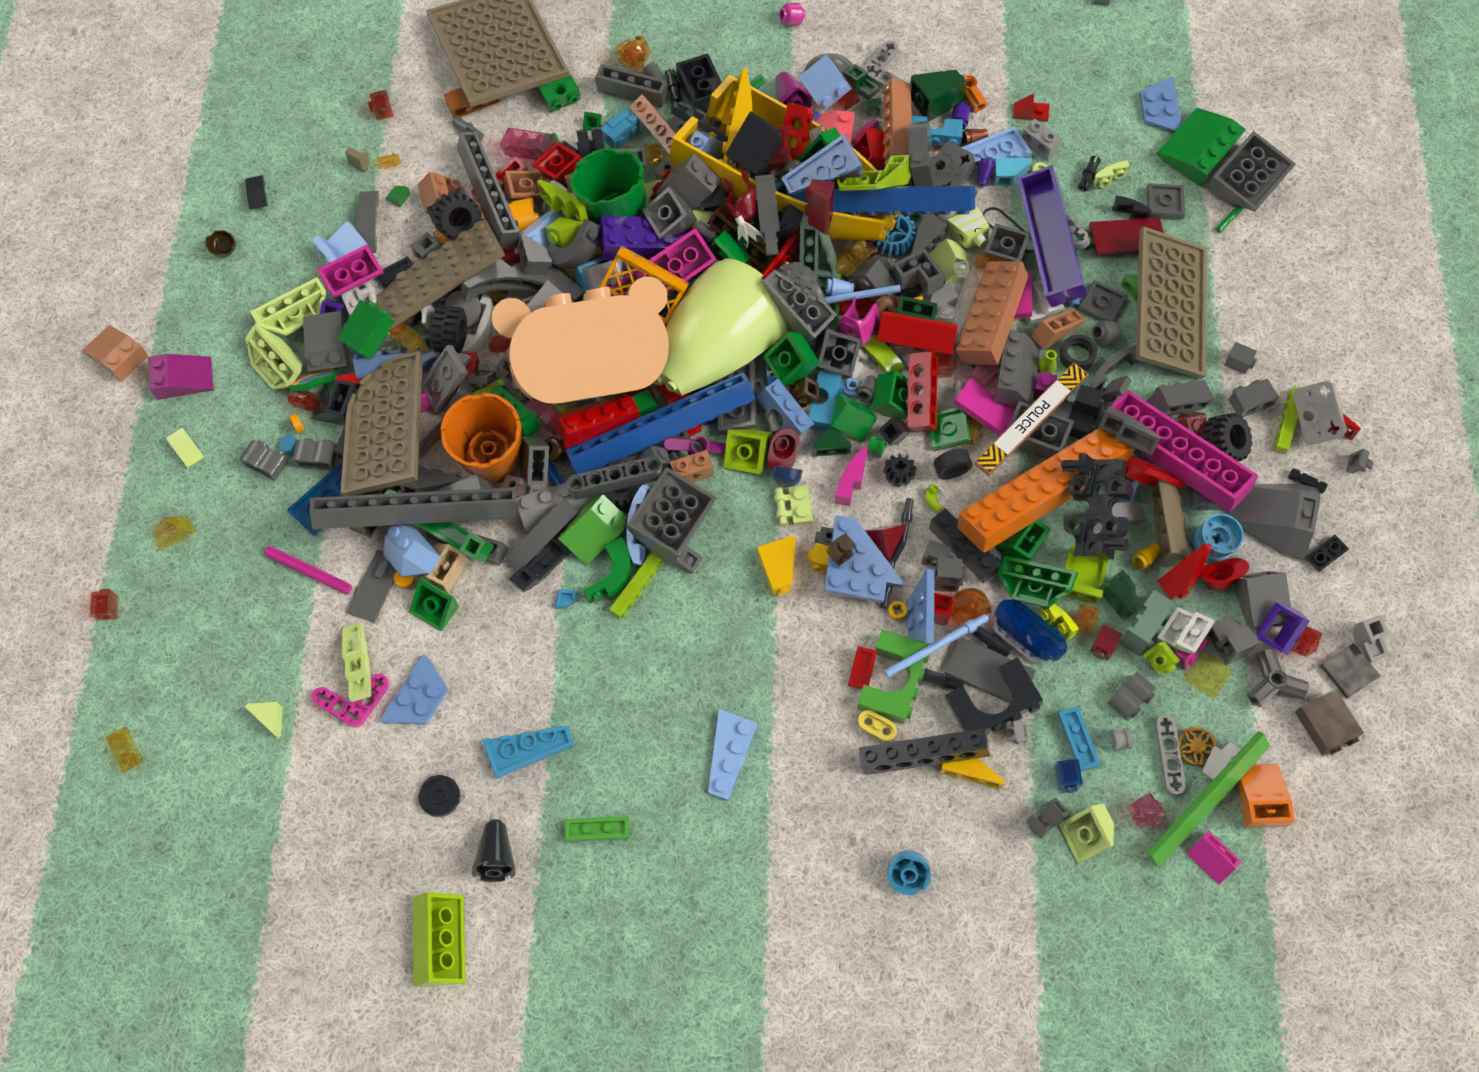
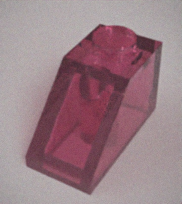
[524,397,560,436]

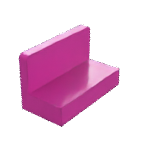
[1187,830,1242,884]

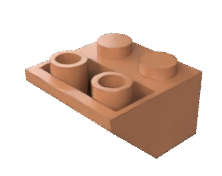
[418,171,462,214]

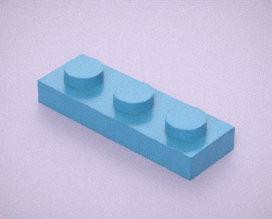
[1057,706,1101,772]

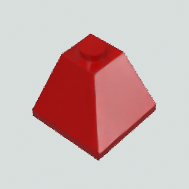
[532,142,582,182]

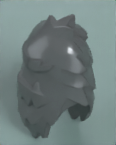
[777,261,826,302]

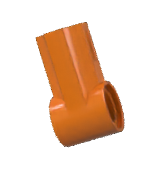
[963,75,988,113]

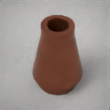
[961,128,988,145]

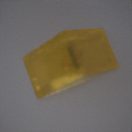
[152,515,197,551]

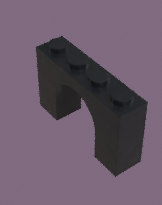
[945,657,1043,733]

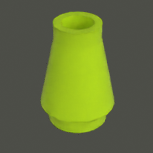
[1038,350,1057,373]

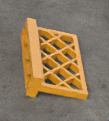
[600,245,688,324]

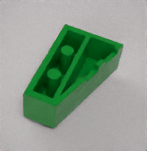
[490,385,541,437]

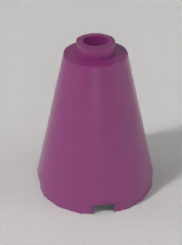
[775,72,812,108]

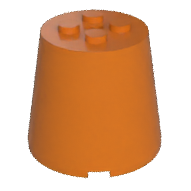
[441,393,521,484]

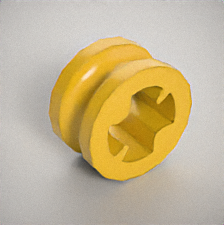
[888,601,907,621]

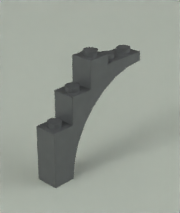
[460,259,586,303]

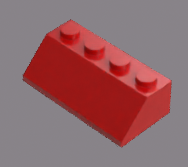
[551,393,639,448]

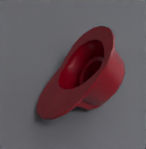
[768,428,800,471]

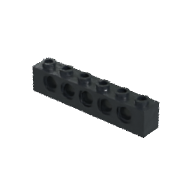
[859,728,991,775]

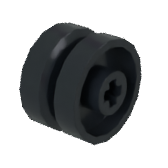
[576,126,605,158]

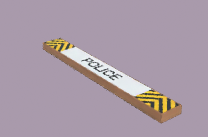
[974,363,1089,476]

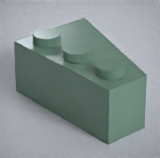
[800,214,839,278]
[1119,590,1175,656]

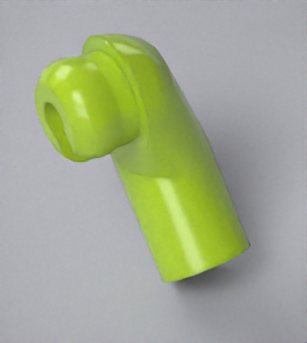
[924,484,943,514]

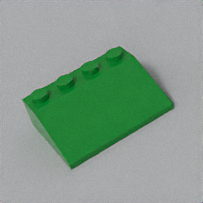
[1156,107,1246,186]

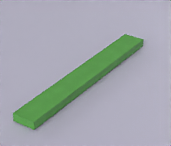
[1147,731,1270,868]

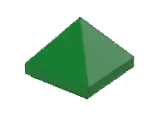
[583,111,602,131]

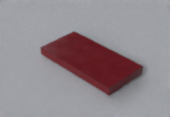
[1088,218,1164,256]

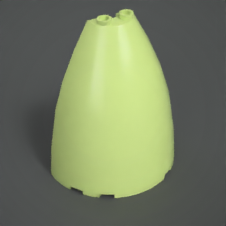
[653,258,790,395]

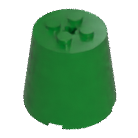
[570,148,646,225]

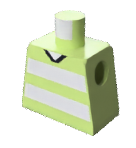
[947,207,989,249]

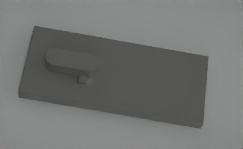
[347,549,397,623]

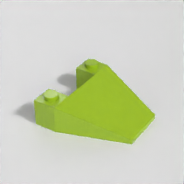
[834,155,911,191]

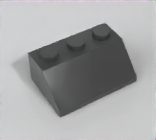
[1008,401,1074,459]

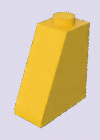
[757,535,796,596]

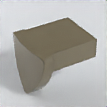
[345,147,369,172]

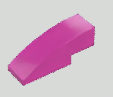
[835,447,868,506]

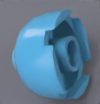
[887,850,931,895]

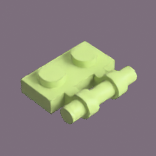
[774,485,813,526]

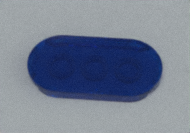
[994,599,1067,661]

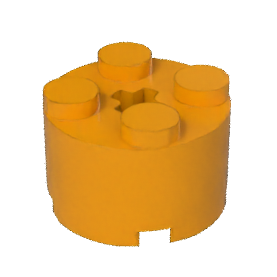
[508,198,539,232]

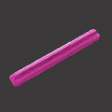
[264,546,352,595]

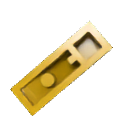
[940,758,1005,789]

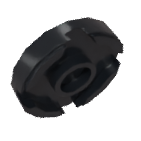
[418,775,461,817]

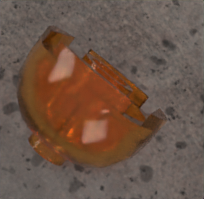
[615,36,650,70]
[950,588,992,625]

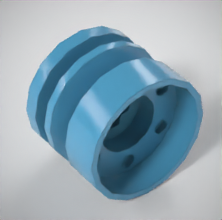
[1192,513,1244,563]

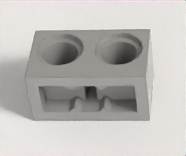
[1022,118,1062,162]

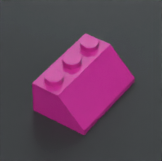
[317,245,384,298]

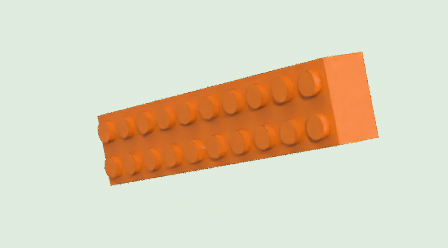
[957,428,1135,553]

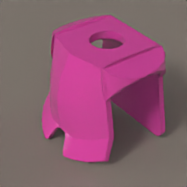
[840,296,880,347]

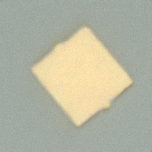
[1185,651,1233,698]

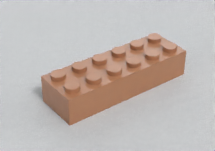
[956,261,1028,365]

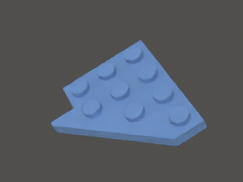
[823,515,904,603]

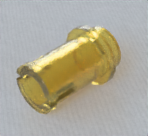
[377,152,401,168]

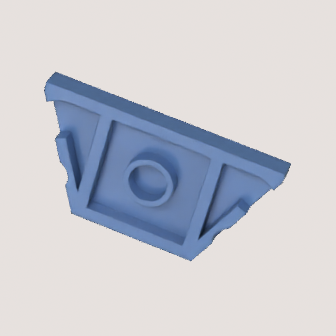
[1139,77,1182,132]
[906,569,934,644]
[380,654,449,725]

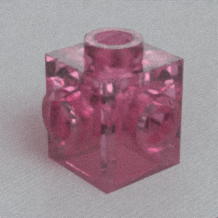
[1126,792,1165,829]

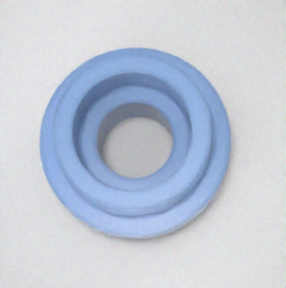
[843,378,861,396]

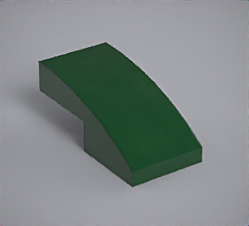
[843,64,880,100]

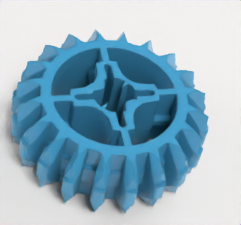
[870,213,917,258]

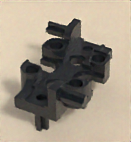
[1061,453,1134,560]

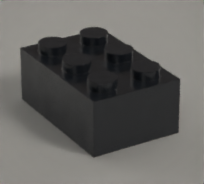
[675,53,722,113]

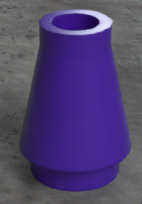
[977,158,995,186]

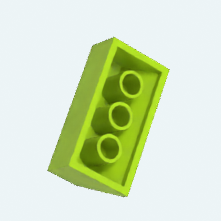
[413,892,466,987]

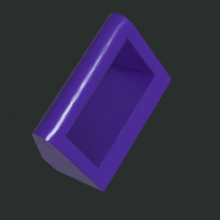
[1255,602,1310,655]

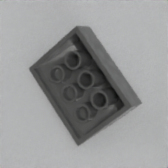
[1205,131,1296,212]
[626,467,717,566]

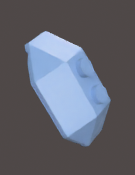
[383,524,441,577]

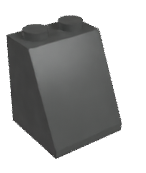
[655,154,722,210]
[1233,571,1291,630]

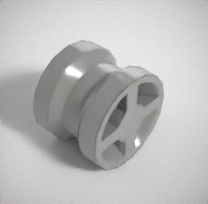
[1110,728,1133,751]

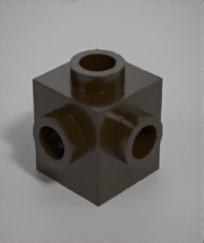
[789,377,819,408]

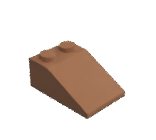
[82,325,149,382]

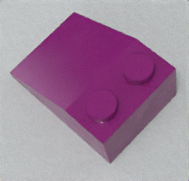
[148,354,214,400]

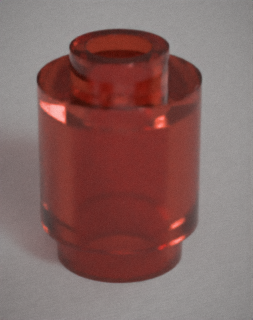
[488,335,511,355]
[288,391,317,411]

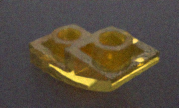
[106,727,143,773]

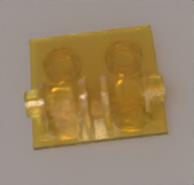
[836,239,874,277]

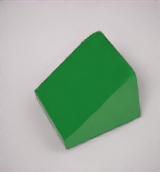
[385,186,410,207]

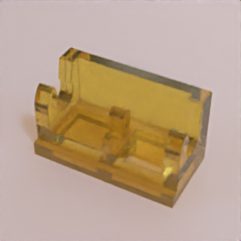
[388,322,429,353]

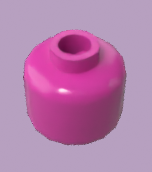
[779,2,806,26]

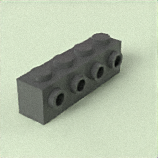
[595,64,668,107]

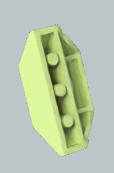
[250,277,326,336]
[245,324,303,390]

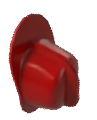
[1200,558,1250,591]

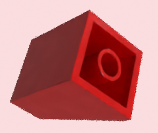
[852,127,886,171]

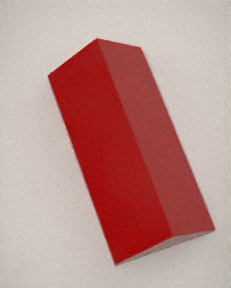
[877,311,958,355]

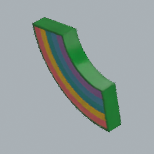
[289,369,339,392]

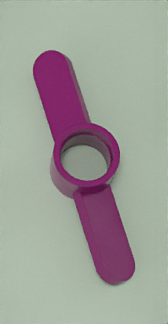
[663,435,726,455]

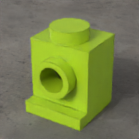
[1143,641,1180,675]

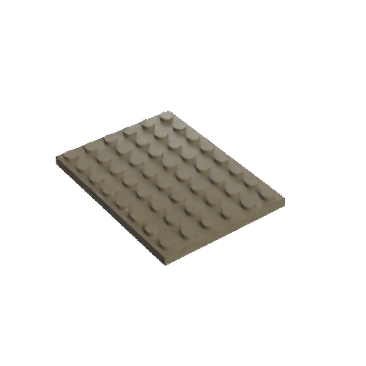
[426,0,570,107]

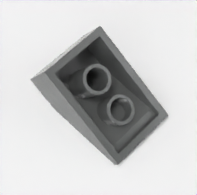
[303,311,350,373]

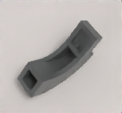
[547,218,601,270]

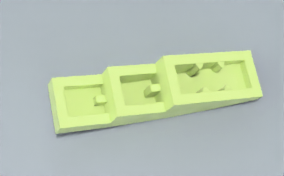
[342,622,371,702]

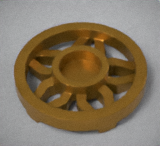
[1178,727,1217,766]

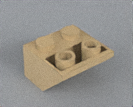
[414,543,469,594]

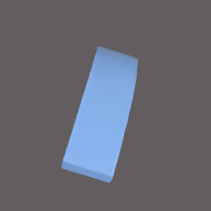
[627,485,652,565]

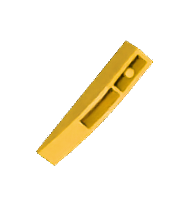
[720,67,752,172]

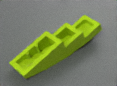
[537,180,588,222]

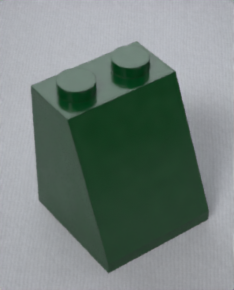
[910,70,966,122]

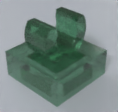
[861,97,882,117]

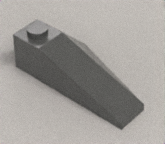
[762,269,837,343]

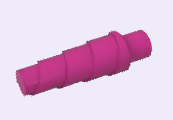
[852,119,879,144]

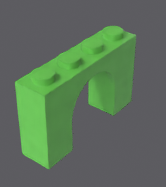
[857,629,930,724]

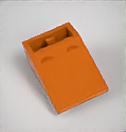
[1237,764,1295,828]

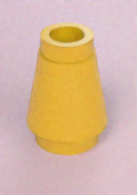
[1132,543,1161,570]

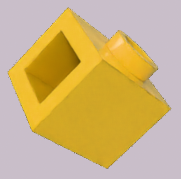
[807,543,829,573]

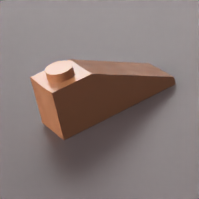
[1031,308,1086,349]

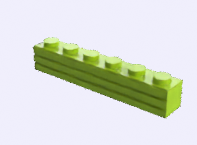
[1273,386,1300,455]
[609,552,664,620]

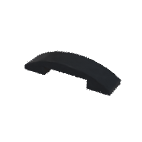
[509,527,571,593]

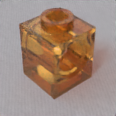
[1074,604,1100,635]

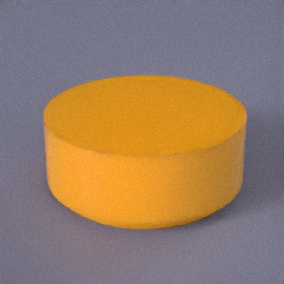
[289,414,304,434]
[394,572,415,589]

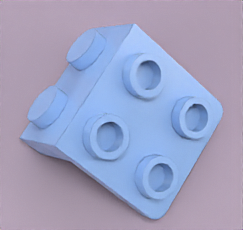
[312,222,367,263]

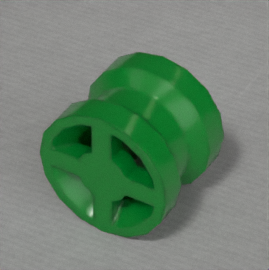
[867,435,887,457]

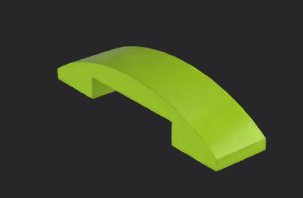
[852,332,905,373]

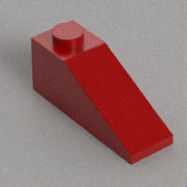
[1157,543,1213,600]

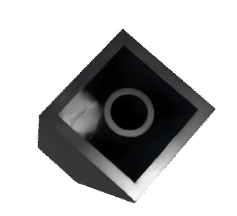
[725,111,783,179]

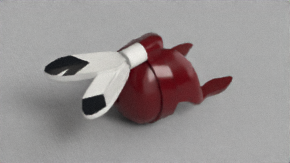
[723,169,765,250]

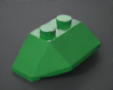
[997,555,1078,609]

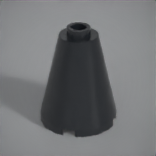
[472,819,516,882]

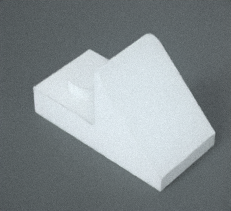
[1202,742,1241,780]

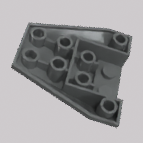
[1229,483,1321,560]

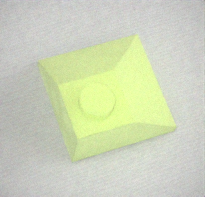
[1059,803,1114,864]

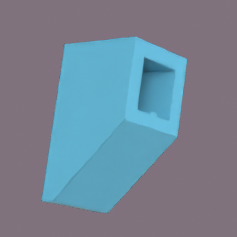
[993,157,1032,186]

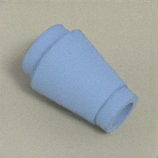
[826,277,854,296]

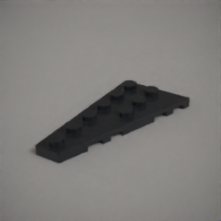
[671,101,775,169]

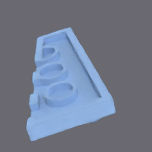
[961,126,1032,166]
[708,709,758,801]

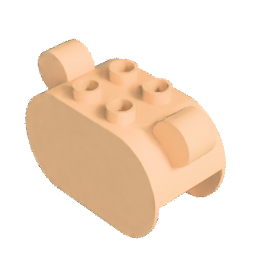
[492,277,669,405]

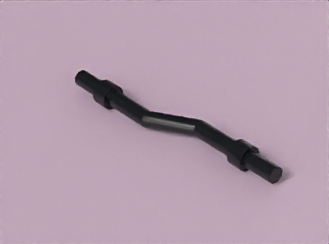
[880,498,914,609]

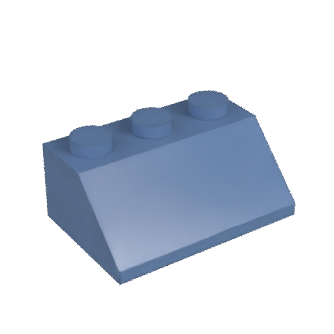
[353,339,414,379]

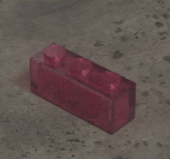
[499,127,557,160]

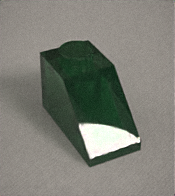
[1098,569,1136,620]

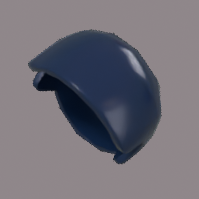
[772,465,803,487]

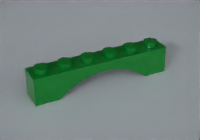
[385,488,494,563]

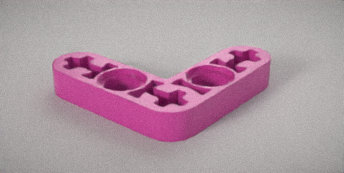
[312,674,390,728]

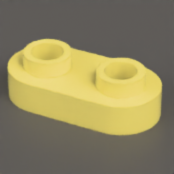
[858,710,897,743]

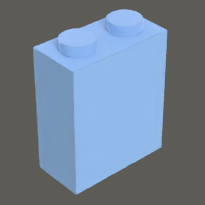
[799,54,852,111]

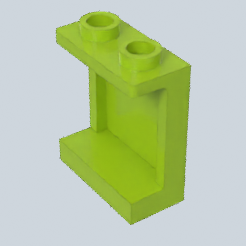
[1065,545,1110,604]

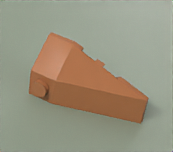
[504,171,567,200]

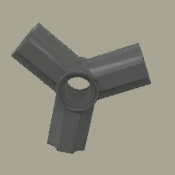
[1247,649,1309,708]

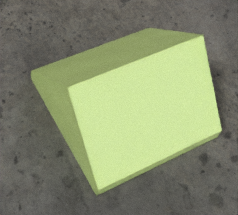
[930,239,976,284]

